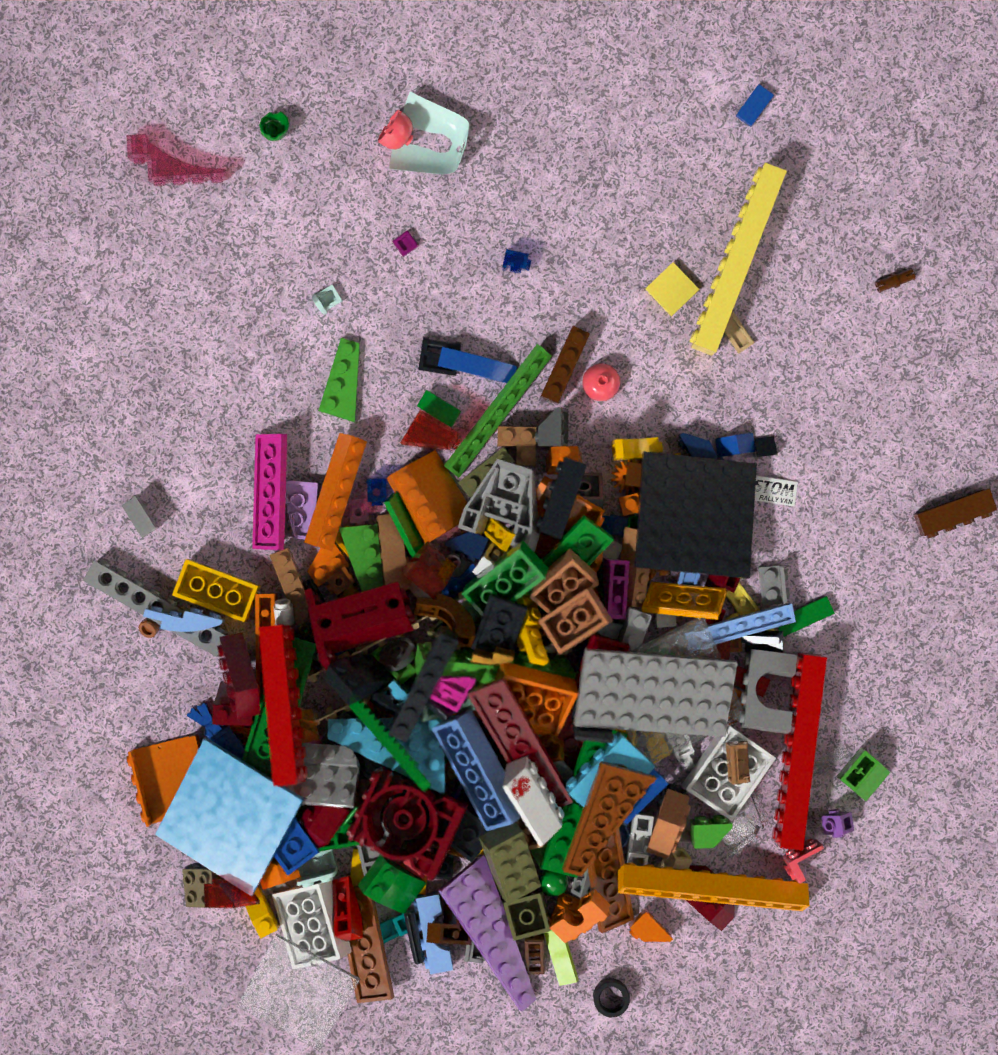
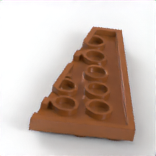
[562,761,657,876]

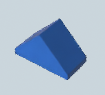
[715,433,756,458]

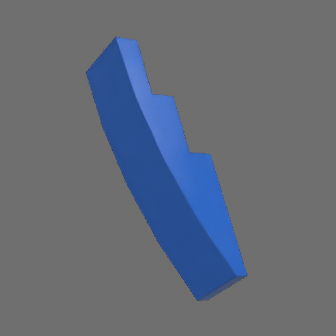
[438,347,517,384]

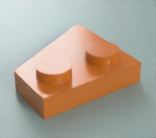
[307,543,350,587]

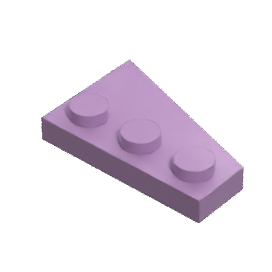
[285,480,319,540]

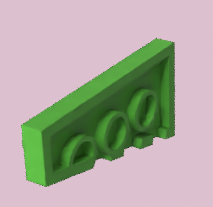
[318,338,360,422]
[339,524,384,592]

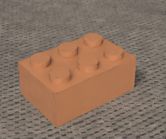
[528,549,599,614]
[539,588,613,654]
[646,789,691,859]

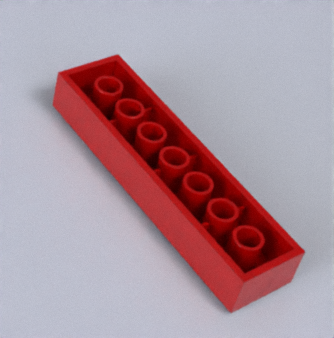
[258,625,308,787]

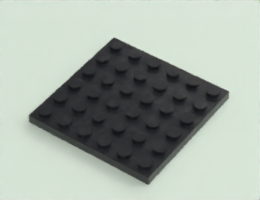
[634,451,757,579]

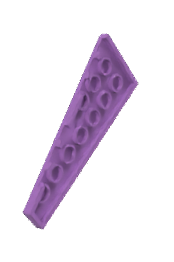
[438,854,536,1012]

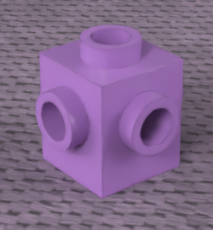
[822,809,854,838]

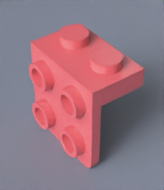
[782,839,824,884]

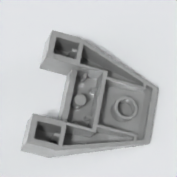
[458,459,541,552]

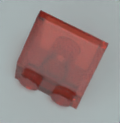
[402,541,456,599]
[204,878,260,908]

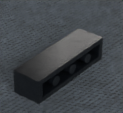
[536,457,587,540]

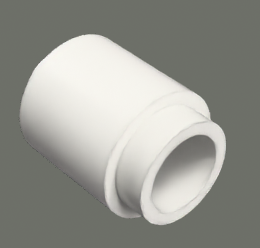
[273,599,295,625]

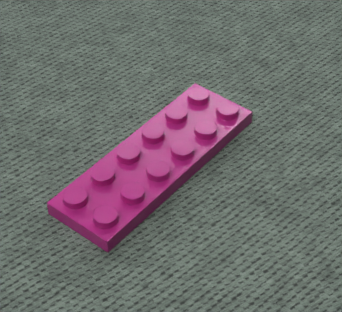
[252,434,287,550]

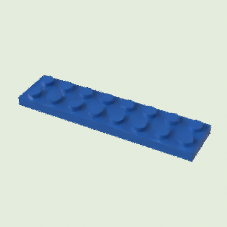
[198,726,320,875]

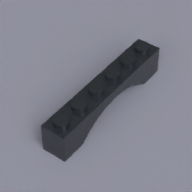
[388,626,459,742]

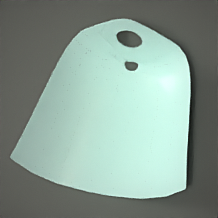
[389,91,470,174]

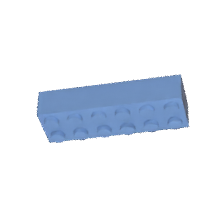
[432,710,521,831]

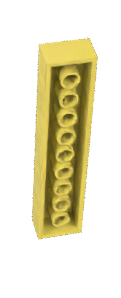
[689,163,787,356]

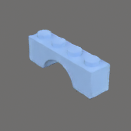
[413,891,453,974]

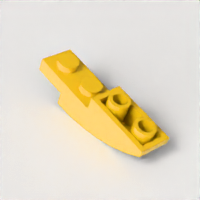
[515,592,549,666]

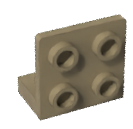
[182,868,230,908]

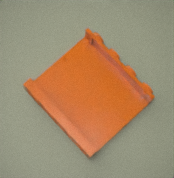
[126,734,201,827]

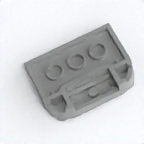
[284,743,360,808]

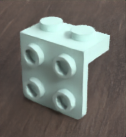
[297,849,338,888]

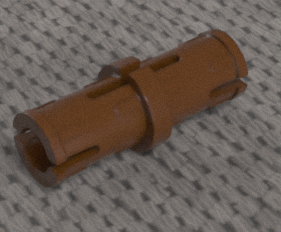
[875,268,915,293]

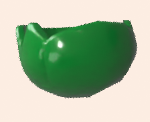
[259,111,290,141]
[539,871,569,897]

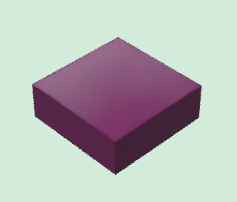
[392,230,419,258]

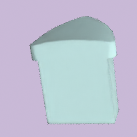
[312,285,343,315]

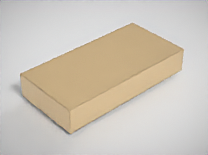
[724,312,755,354]

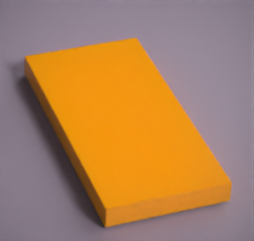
[642,582,727,620]

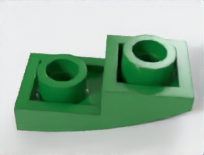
[417,390,461,427]

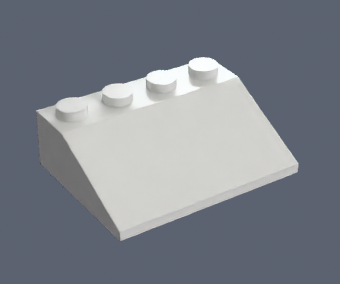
[681,724,776,821]
[272,880,352,968]

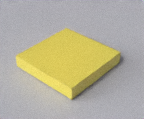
[645,262,700,317]

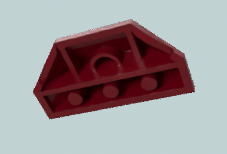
[300,805,351,848]
[686,865,735,931]

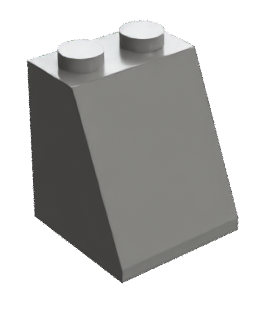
[601,606,652,652]

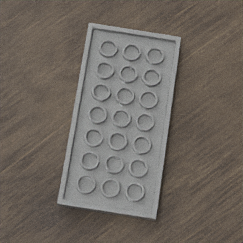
[574,648,737,737]

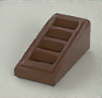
[525,933,545,975]

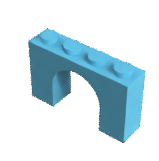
[566,731,655,807]

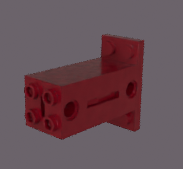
[304,582,416,670]

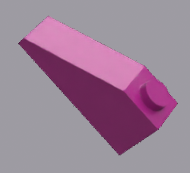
[602,558,630,619]

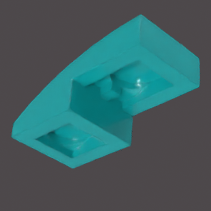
[380,910,409,944]

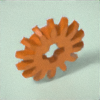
[611,460,640,495]

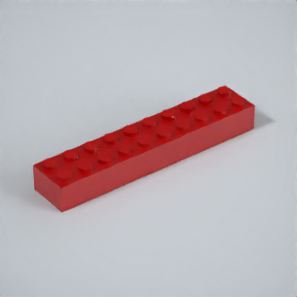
[772,652,827,851]

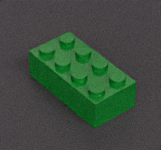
[462,540,549,616]

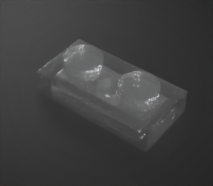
[813,741,852,776]

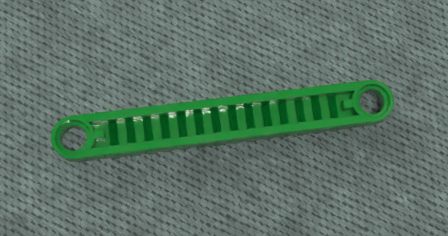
[324,676,432,792]

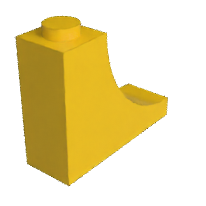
[611,437,663,461]

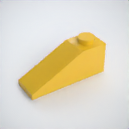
[238,885,280,939]

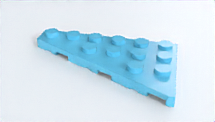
[328,717,445,794]

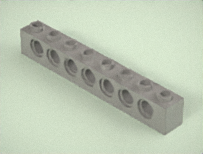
[82,559,228,657]

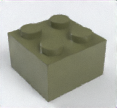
[503,891,551,941]

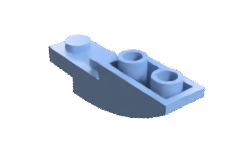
[143,606,225,632]

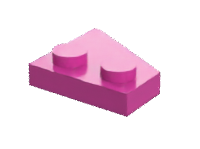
[430,676,476,712]

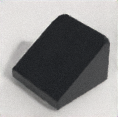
[755,436,778,457]

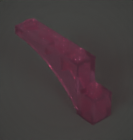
[126,134,228,186]

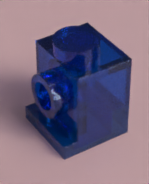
[502,249,531,274]
[367,478,388,506]

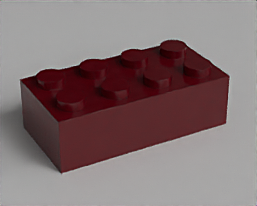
[217,633,261,719]

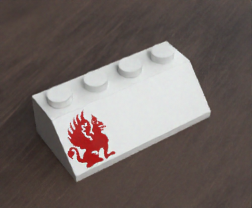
[503,756,564,846]

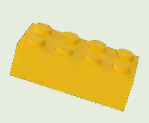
[172,559,261,622]

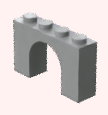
[739,649,797,734]

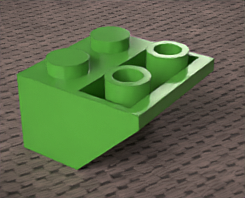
[836,747,891,801]
[690,815,733,849]

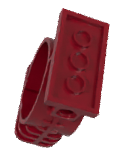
[346,766,469,881]

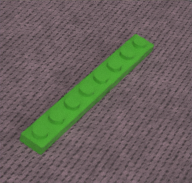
[444,344,552,477]

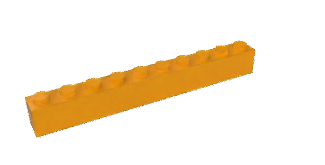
[618,863,810,911]

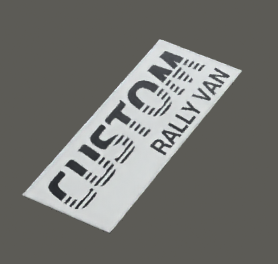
[755,476,798,506]

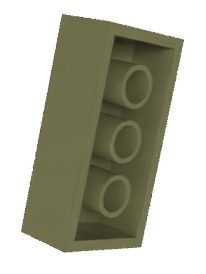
[479,822,541,904]

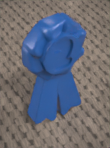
[441,564,477,597]
[187,703,227,739]

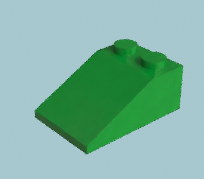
[358,855,426,914]

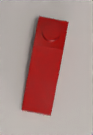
[332,876,363,942]

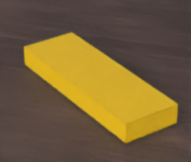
[484,517,515,552]

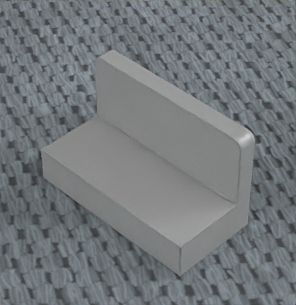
[121,495,159,538]

